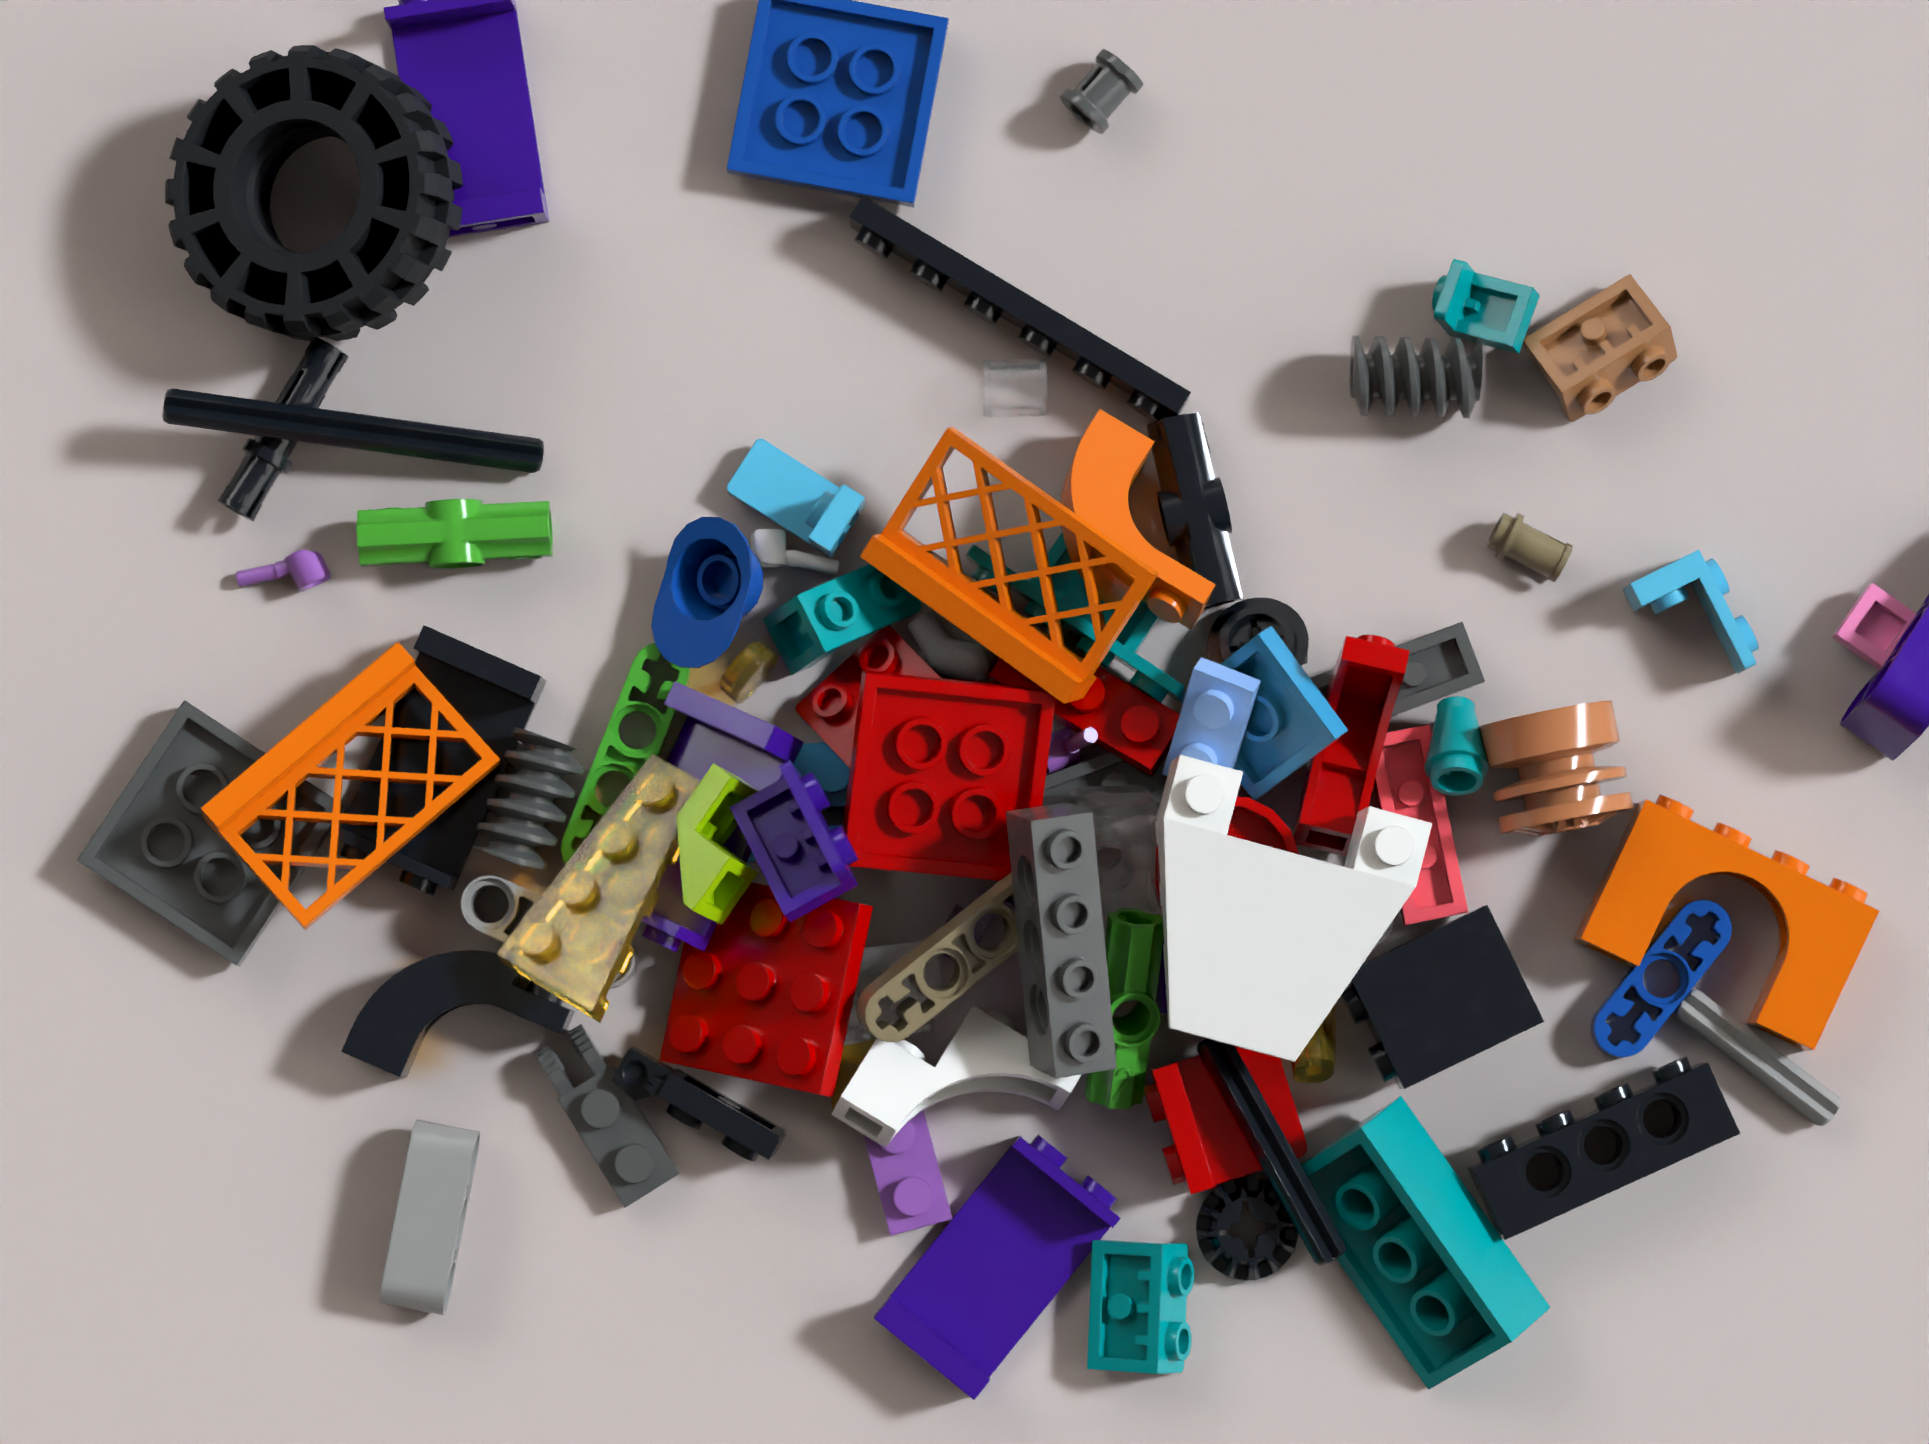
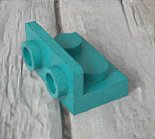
[1087,1240,1194,1374]

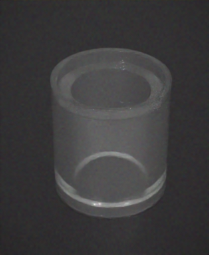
[982,359,1047,417]

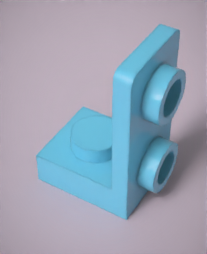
[727,439,866,559]
[1623,550,1759,674]

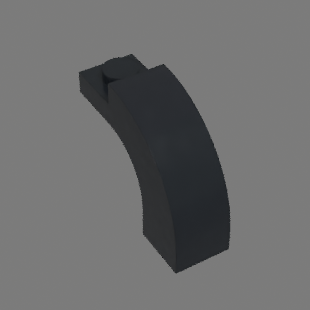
[341,950,575,1077]

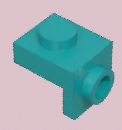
[1432,259,1540,354]

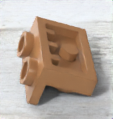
[1523,274,1677,422]

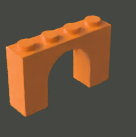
[1573,795,1879,1051]

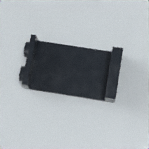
[329,625,547,896]

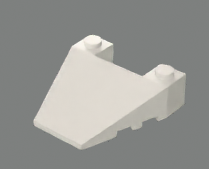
[1155,755,1432,1062]

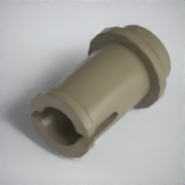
[1487,513,1573,582]

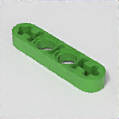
[561,643,691,878]

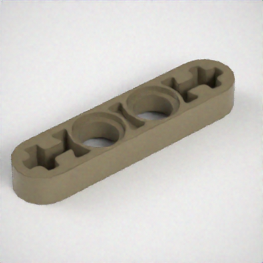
[856,873,1019,1042]

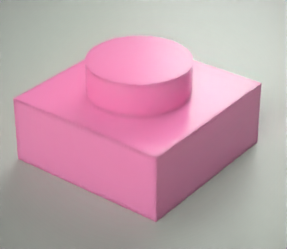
[1832,583,1916,671]

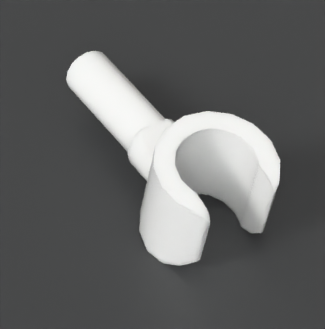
[751,529,839,576]

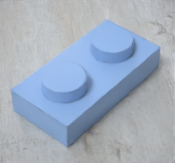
[1162,657,1261,776]

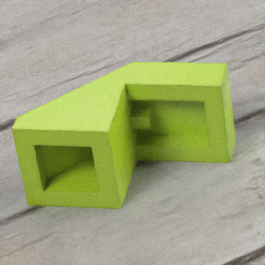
[676,763,759,925]

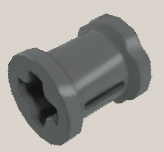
[1060,49,1144,134]

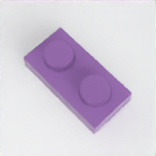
[863,1110,952,1236]

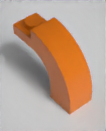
[1061,409,1216,630]

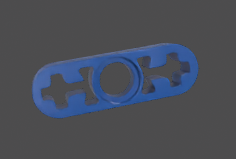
[1590,900,1732,1057]

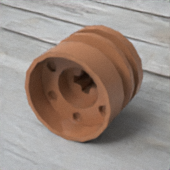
[1479,700,1633,837]

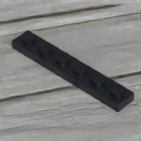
[849,195,1191,422]

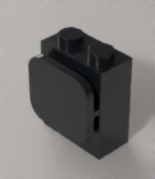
[1341,905,1544,1089]

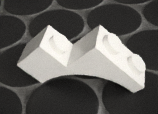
[831,1005,1082,1148]

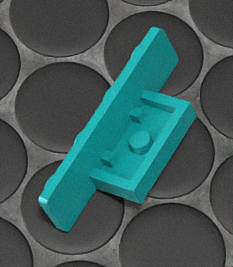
[966,533,1186,703]

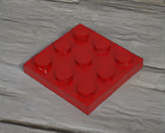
[843,670,1056,881]
[659,883,873,1097]

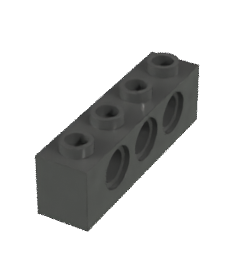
[1005,802,1117,1079]

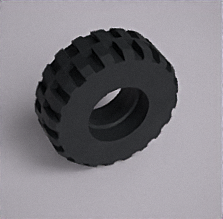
[165,45,463,342]

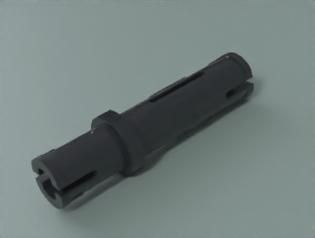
[217,337,349,521]

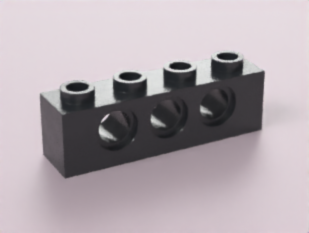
[1467,1056,1741,1240]

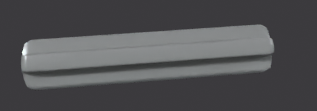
[1674,989,1842,1126]

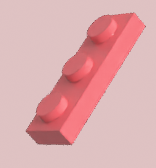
[1374,724,1468,926]

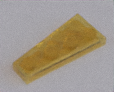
[496,753,701,1023]

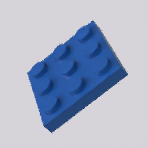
[727,0,949,208]

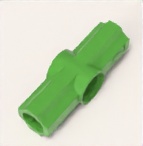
[356,499,553,569]
[1084,908,1164,1109]

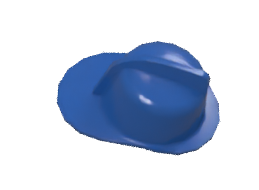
[651,517,763,668]

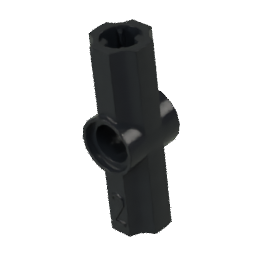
[1146,412,1243,609]

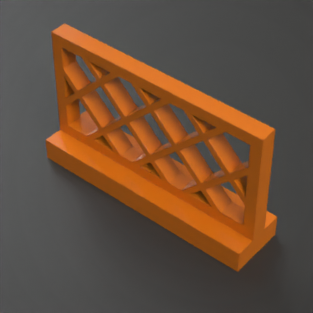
[860,427,1159,704]
[201,642,500,930]

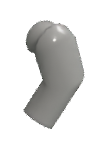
[907,610,999,682]

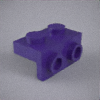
[730,760,859,922]

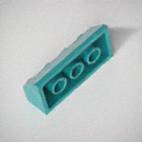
[1301,1096,1551,1390]

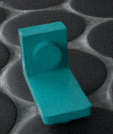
[763,564,922,676]

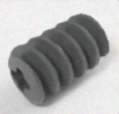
[1349,336,1483,418]
[472,727,585,870]

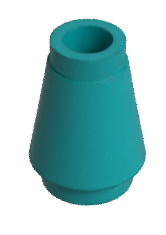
[1424,696,1489,796]

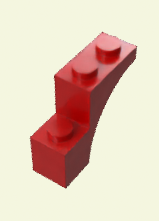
[1293,635,1410,856]

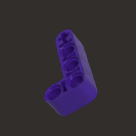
[1840,594,1929,761]

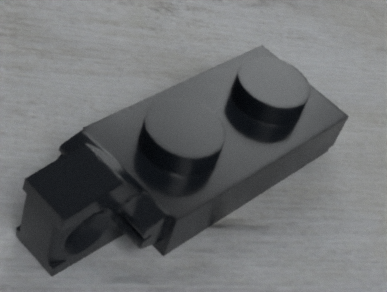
[612,1046,786,1162]

